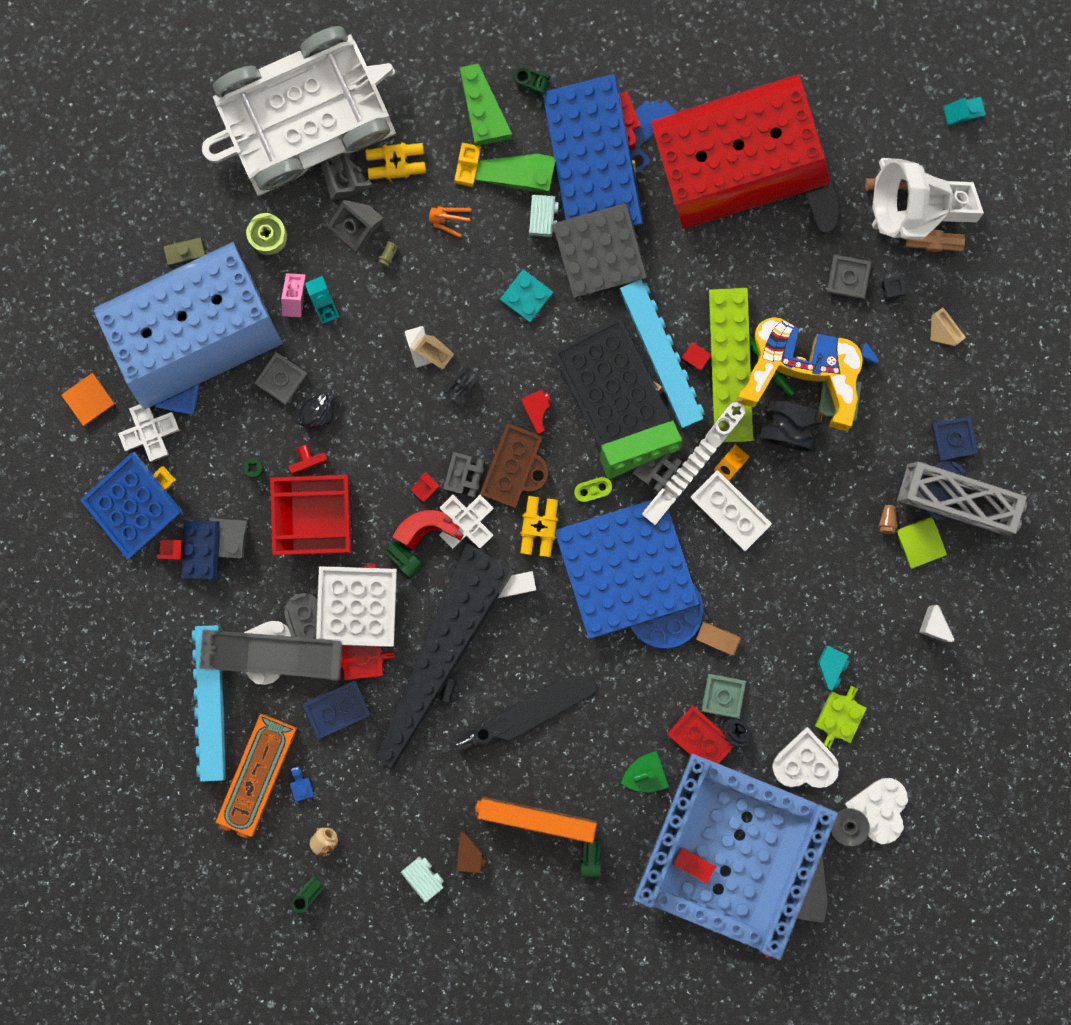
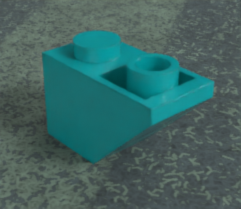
[305,276,340,324]
[818,646,850,691]

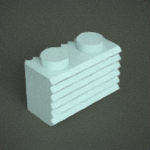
[529,195,558,237]
[401,856,444,902]

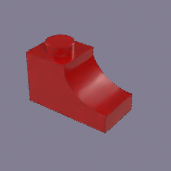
[521,389,552,435]

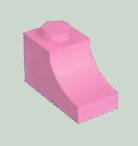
[281,273,305,317]

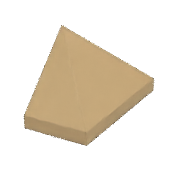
[931,308,966,346]
[413,335,454,369]

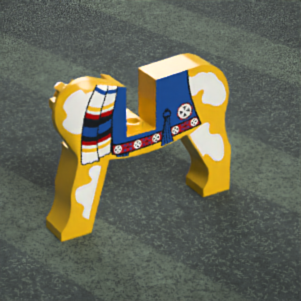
[736,318,862,432]

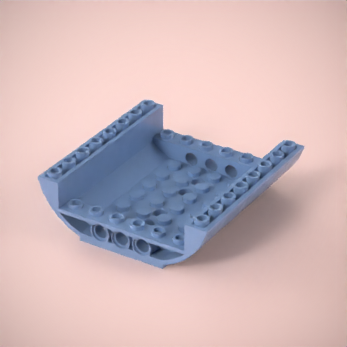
[634,754,838,960]

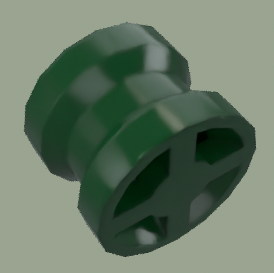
[243,458,264,478]

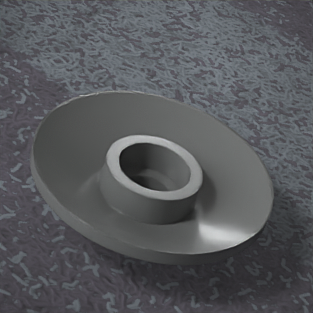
[831,808,870,846]

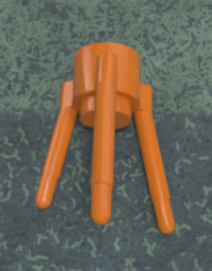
[429,207,472,237]

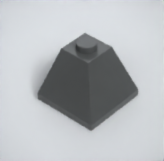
[327,200,383,252]
[209,518,248,559]

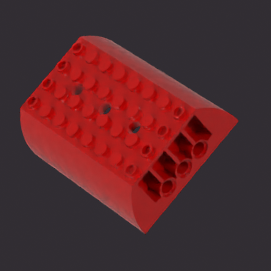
[651,74,830,229]

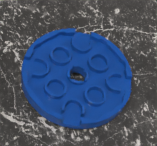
[631,584,704,648]

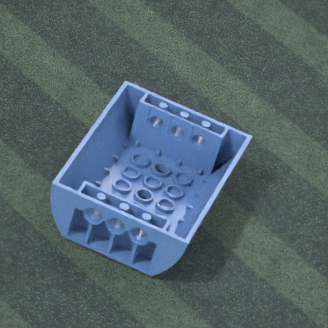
[94,241,283,410]

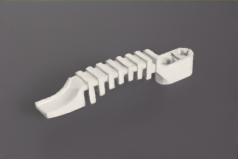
[642,402,745,525]

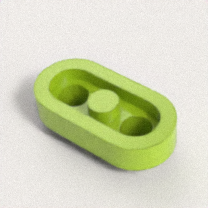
[574,477,612,502]

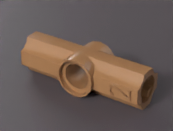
[905,230,965,252]

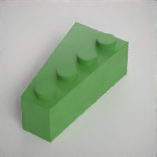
[460,64,512,146]
[600,420,682,480]

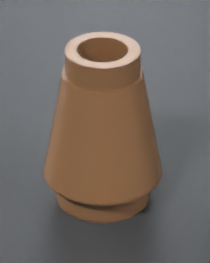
[878,505,897,534]

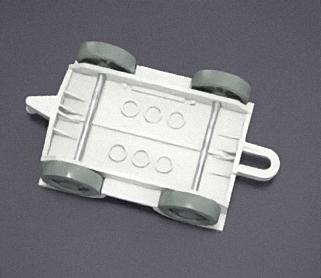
[202,26,396,196]

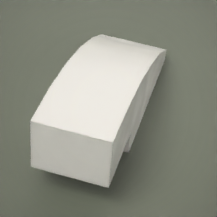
[498,571,536,598]

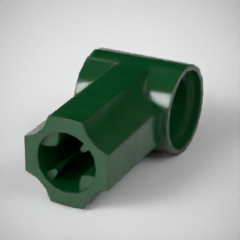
[384,541,424,579]
[581,840,601,879]
[291,876,326,913]

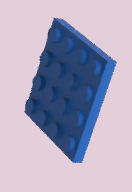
[80,452,183,560]

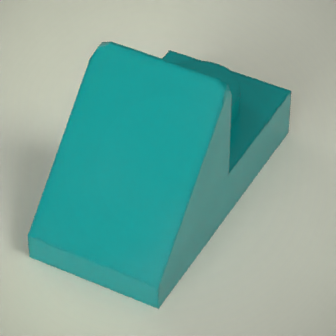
[943,97,986,125]

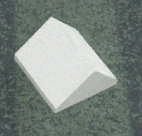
[919,605,954,642]

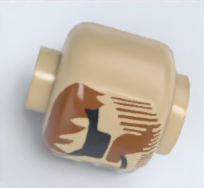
[309,828,338,856]

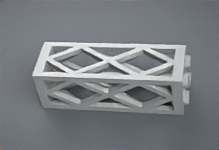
[897,462,1027,535]

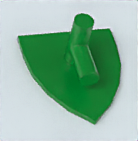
[621,751,669,792]

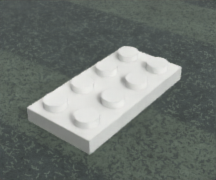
[690,470,772,551]

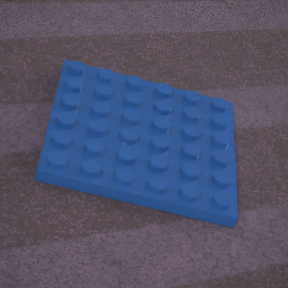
[555,500,699,640]

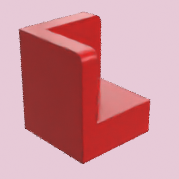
[681,342,711,370]
[411,473,440,503]
[157,540,183,560]

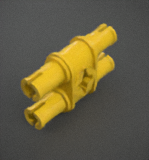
[366,142,426,180]
[520,496,559,557]

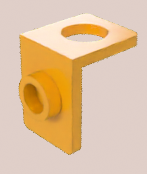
[714,445,749,481]

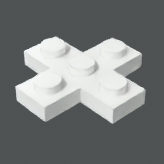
[118,404,180,462]
[440,495,494,549]

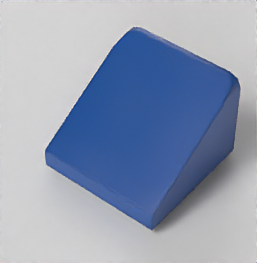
[861,342,879,365]

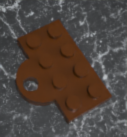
[480,423,548,508]

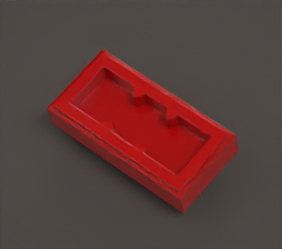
[673,847,716,883]

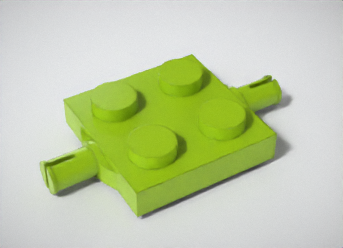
[815,686,867,748]

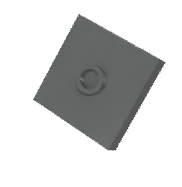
[826,255,872,300]
[254,352,308,405]

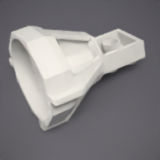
[872,158,984,239]

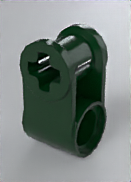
[514,67,551,96]

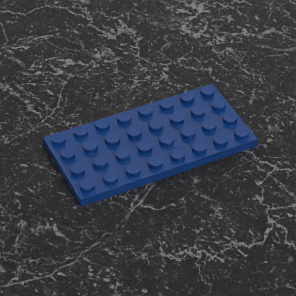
[543,74,644,227]

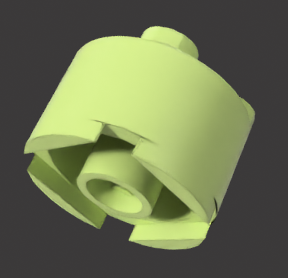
[246,213,287,255]

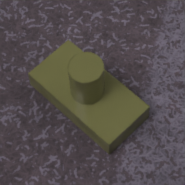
[164,238,205,266]

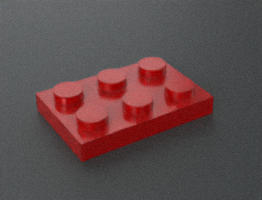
[667,705,735,764]

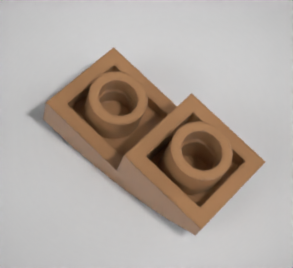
[696,622,741,655]

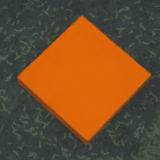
[62,373,115,426]

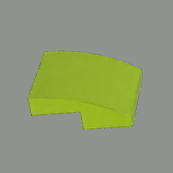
[896,517,947,569]

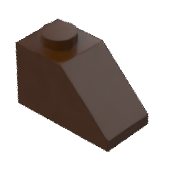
[457,831,486,873]

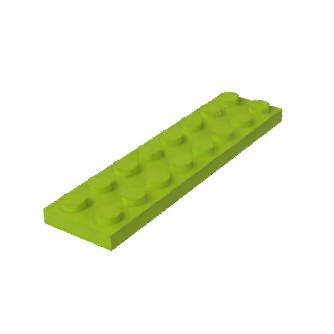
[709,288,753,442]

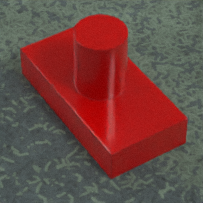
[288,445,328,475]

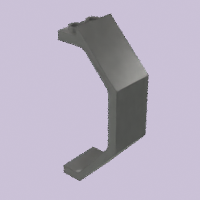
[199,630,343,680]

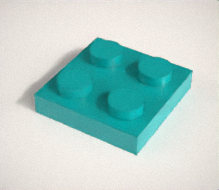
[500,269,553,323]

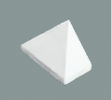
[405,326,432,368]

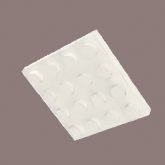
[316,566,397,646]

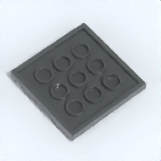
[553,203,647,297]

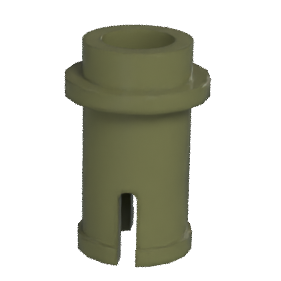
[378,242,398,267]

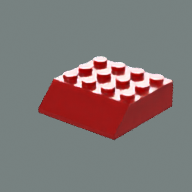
[270,475,352,555]

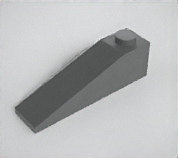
[797,854,828,922]

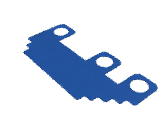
[630,101,677,172]

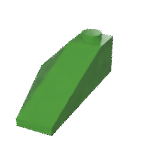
[475,154,556,195]

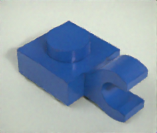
[290,766,314,802]

